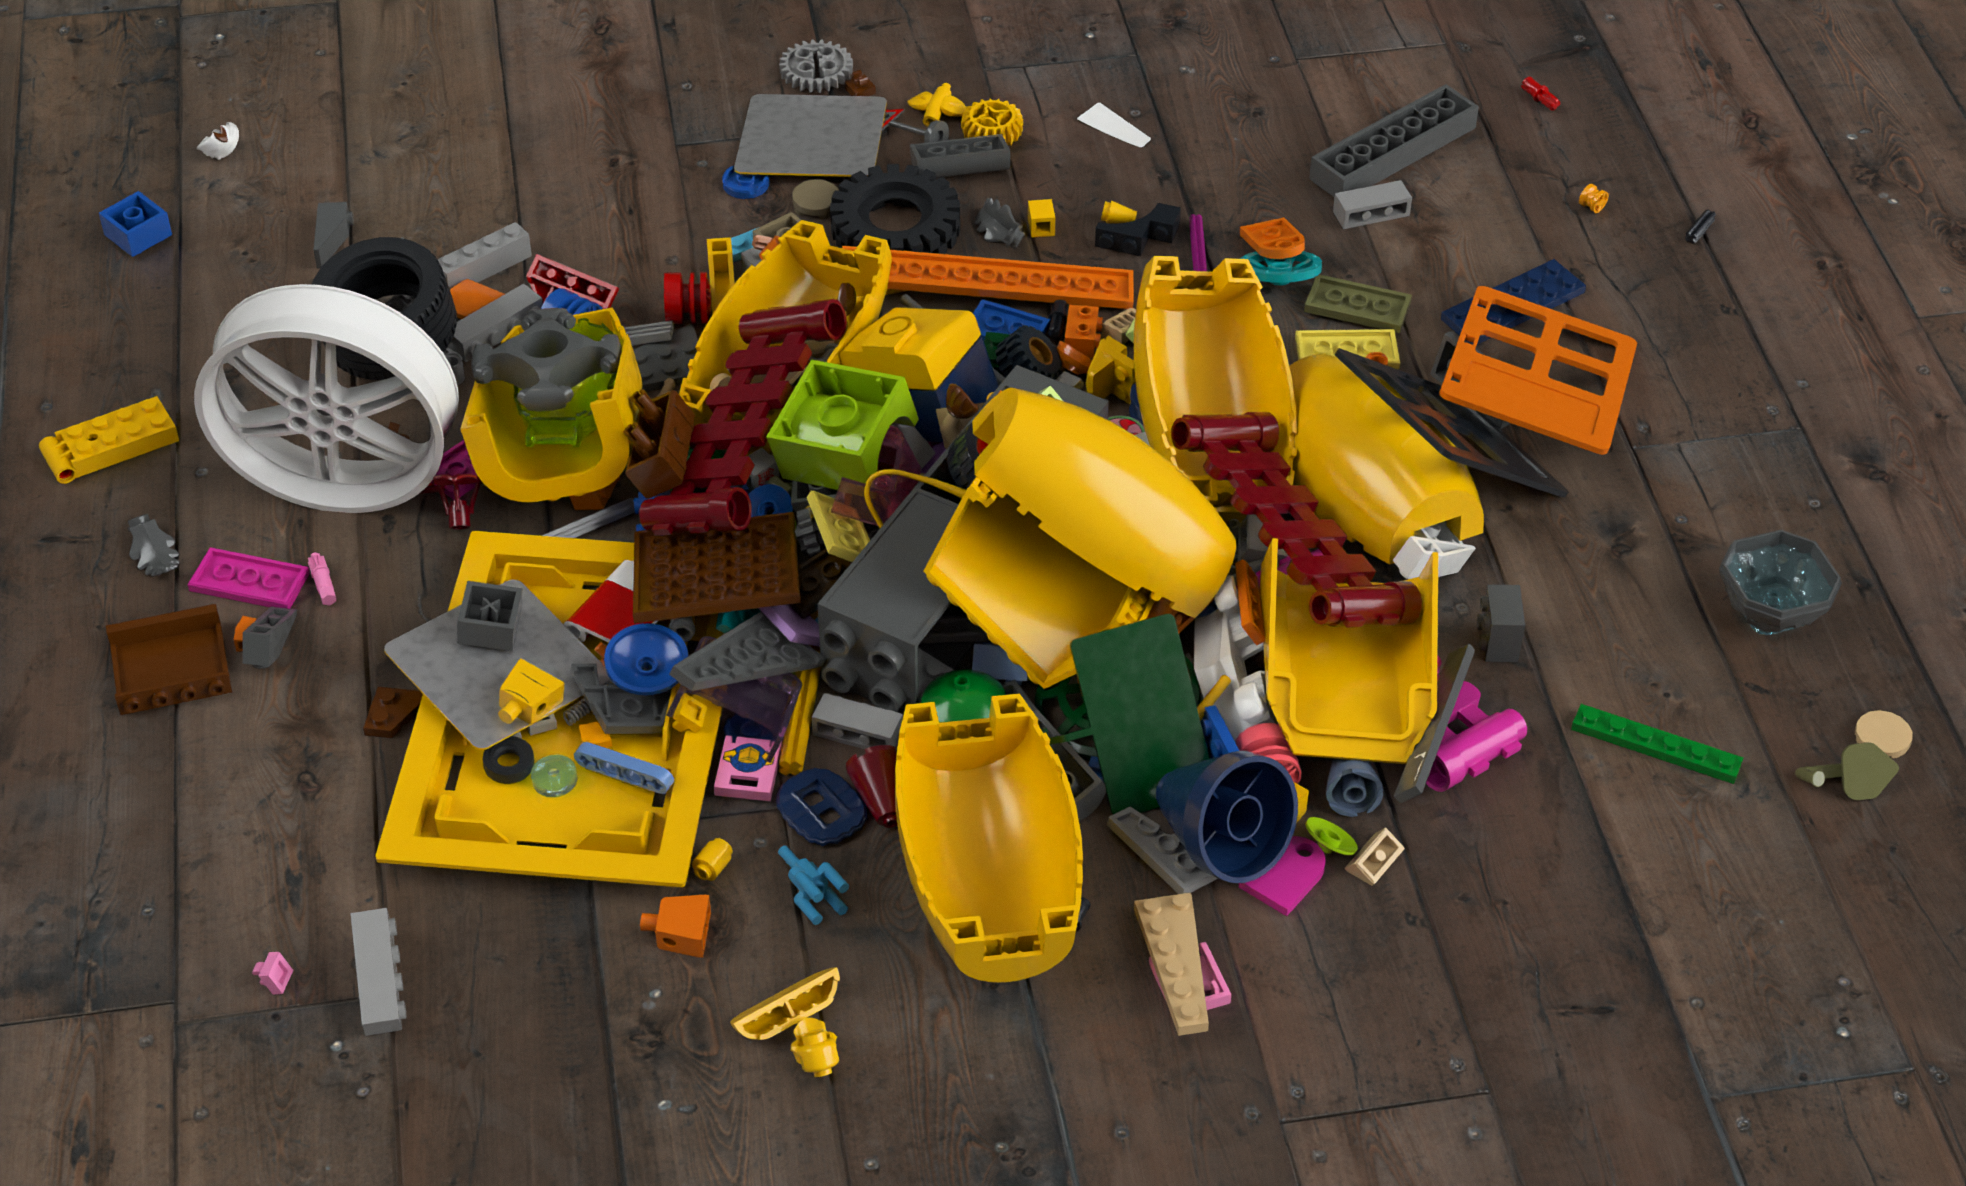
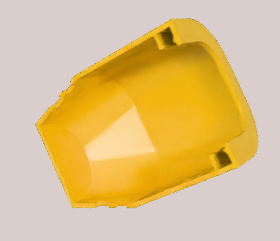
[460,307,642,502]

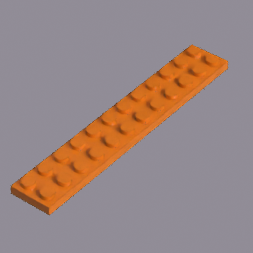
[842,246,1134,309]

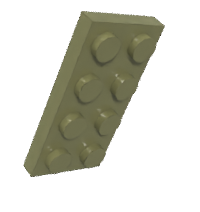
[1304,274,1412,333]

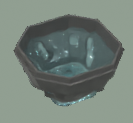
[1719,530,1842,635]

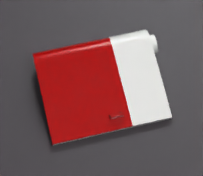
[564,560,658,642]

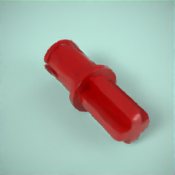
[1521,76,1560,111]

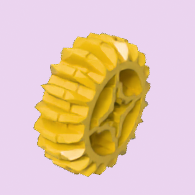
[961,98,1023,146]

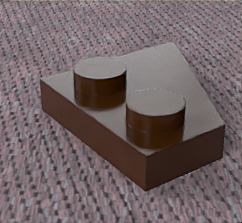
[363,687,423,738]

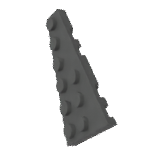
[633,324,698,392]
[669,611,827,691]

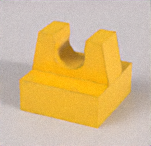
[672,693,707,733]

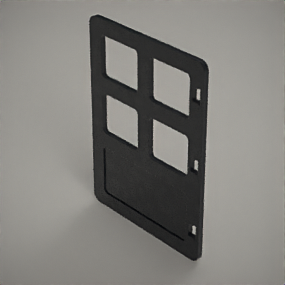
[1335,348,1569,498]

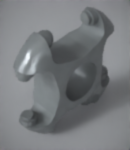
[471,308,622,411]

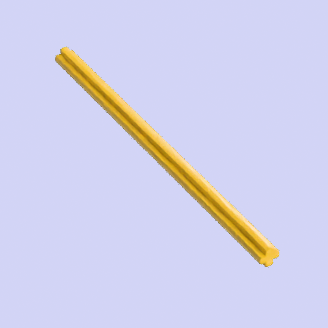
[779,491,852,776]

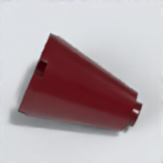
[845,745,897,828]

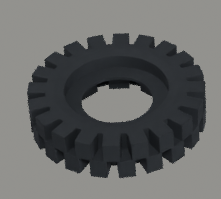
[830,164,960,254]

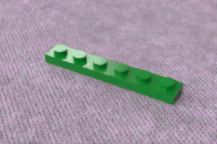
[1571,704,1744,784]

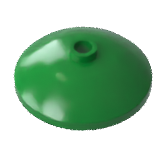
[921,669,1005,723]

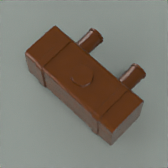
[624,389,695,499]

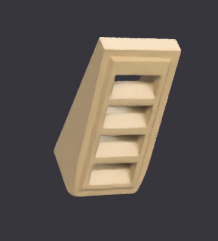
[1102,308,1136,345]

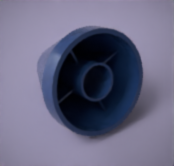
[1156,751,1298,883]

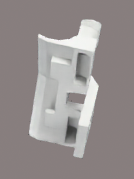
[1194,575,1278,741]

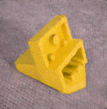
[1086,336,1136,404]

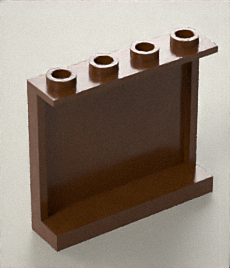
[106,604,232,715]

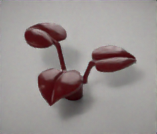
[419,473,485,530]

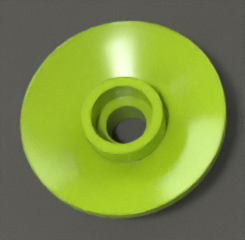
[1305,817,1358,855]

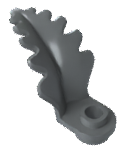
[975,197,1025,249]
[127,513,179,577]

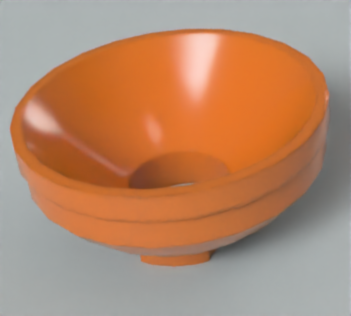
[1056,341,1092,376]

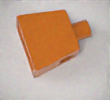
[640,895,711,958]

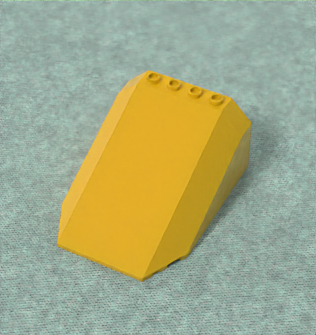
[1260,538,1438,764]

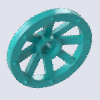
[1240,251,1322,286]

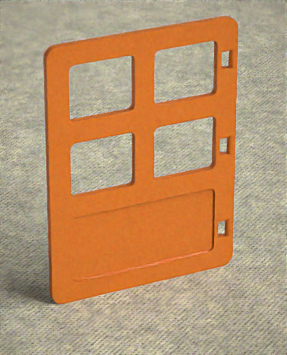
[1439,286,1637,455]

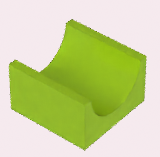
[766,359,919,498]

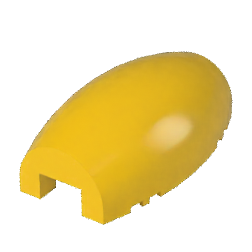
[679,220,892,456]
[1134,256,1297,525]
[1289,354,1484,565]
[972,388,1236,618]
[895,694,1083,982]

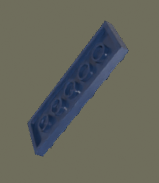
[1441,259,1586,345]

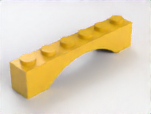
[707,237,735,315]

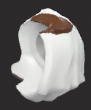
[196,122,239,160]

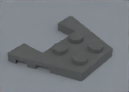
[570,663,672,734]

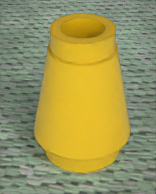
[1101,200,1137,224]

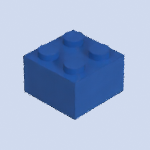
[99,191,172,257]

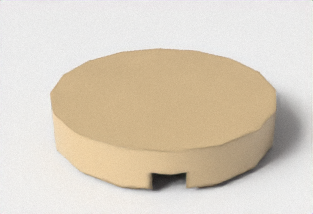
[1854,710,1913,759]

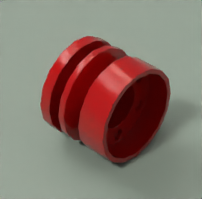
[664,272,712,325]

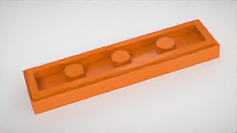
[1235,559,1265,646]

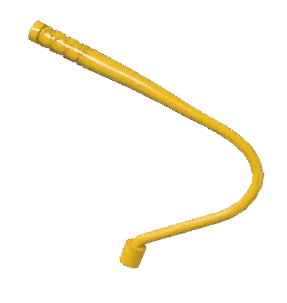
[864,469,966,528]

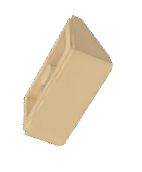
[1344,827,1405,886]

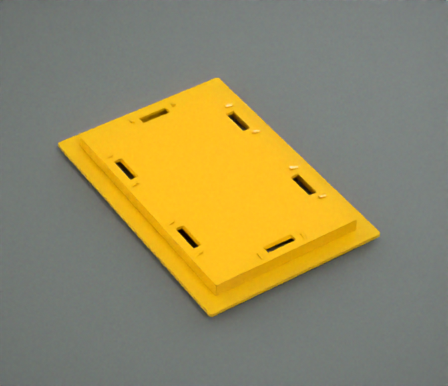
[375,531,727,887]

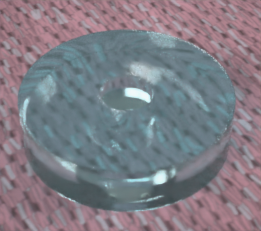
[531,755,578,797]

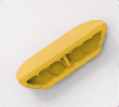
[730,967,840,1040]

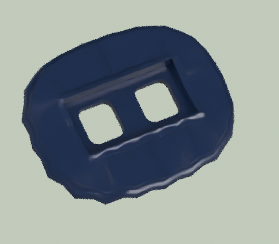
[776,768,868,846]

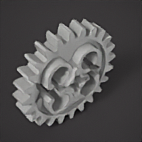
[779,39,853,93]

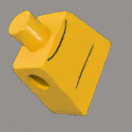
[498,658,564,724]

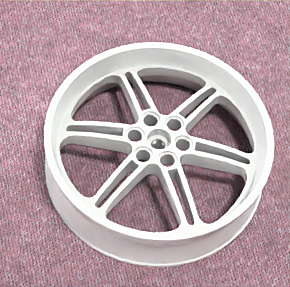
[194,284,459,513]

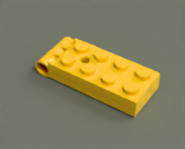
[39,396,179,484]

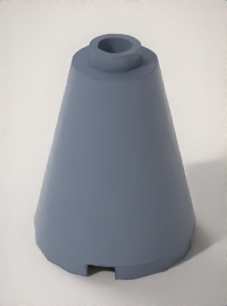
[1326,758,1383,817]

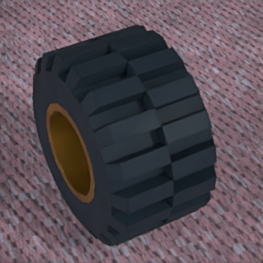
[995,325,1062,380]

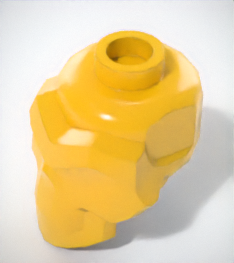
[790,1018,839,1077]

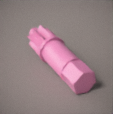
[308,552,336,606]

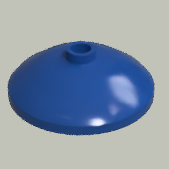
[604,623,688,695]

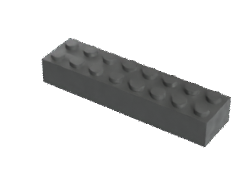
[1309,84,1479,197]

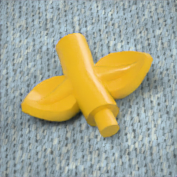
[907,83,966,127]

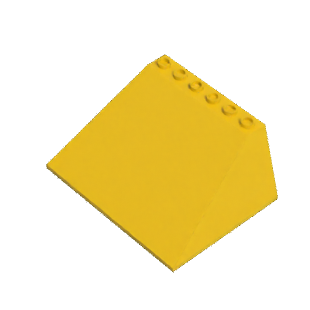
[923,476,1155,689]

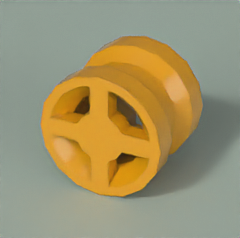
[1579,184,1609,213]

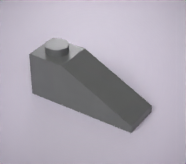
[313,202,354,268]
[243,607,297,669]

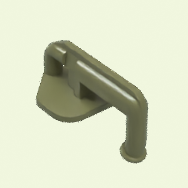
[1795,742,1899,800]

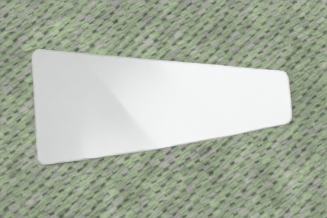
[1077,103,1151,147]

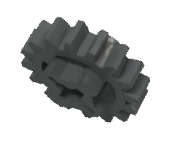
[795,507,826,558]

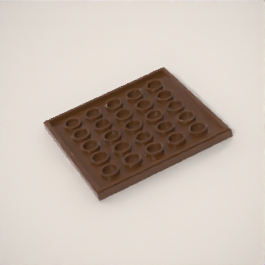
[633,512,801,624]

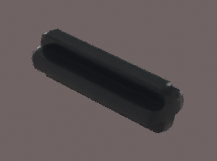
[1685,209,1716,244]

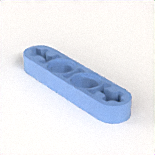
[574,742,674,794]

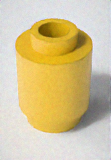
[692,838,733,881]

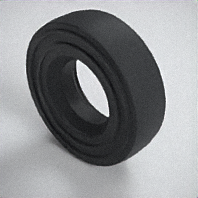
[482,736,534,784]

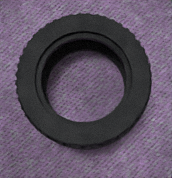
[311,237,457,380]

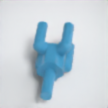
[778,845,849,925]

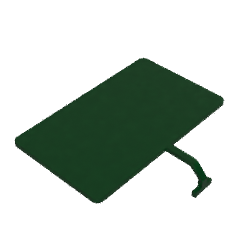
[1042,614,1209,815]

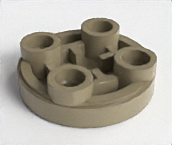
[792,179,839,219]

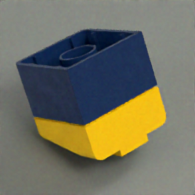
[839,307,999,442]

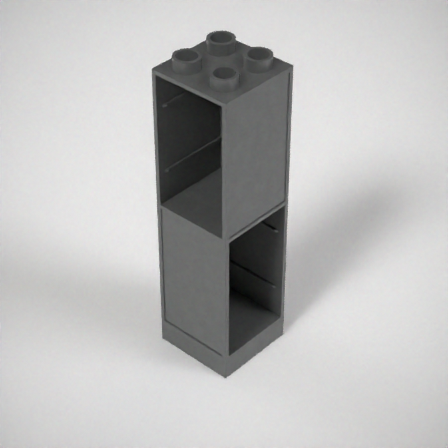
[818,365,1109,715]

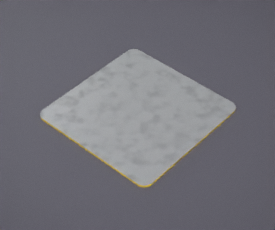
[734,94,887,177]
[384,580,610,750]

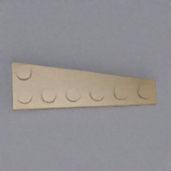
[1134,892,1209,1036]

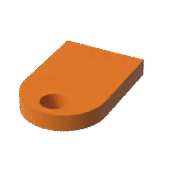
[1240,217,1305,259]

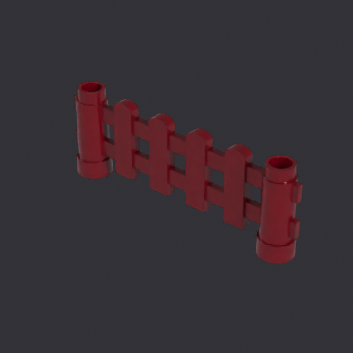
[639,299,847,536]
[1171,412,1422,628]

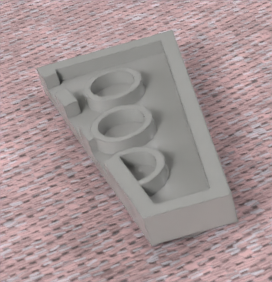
[1107,807,1218,894]

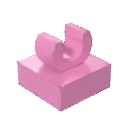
[252,952,293,995]

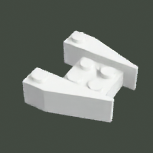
[1393,521,1476,579]

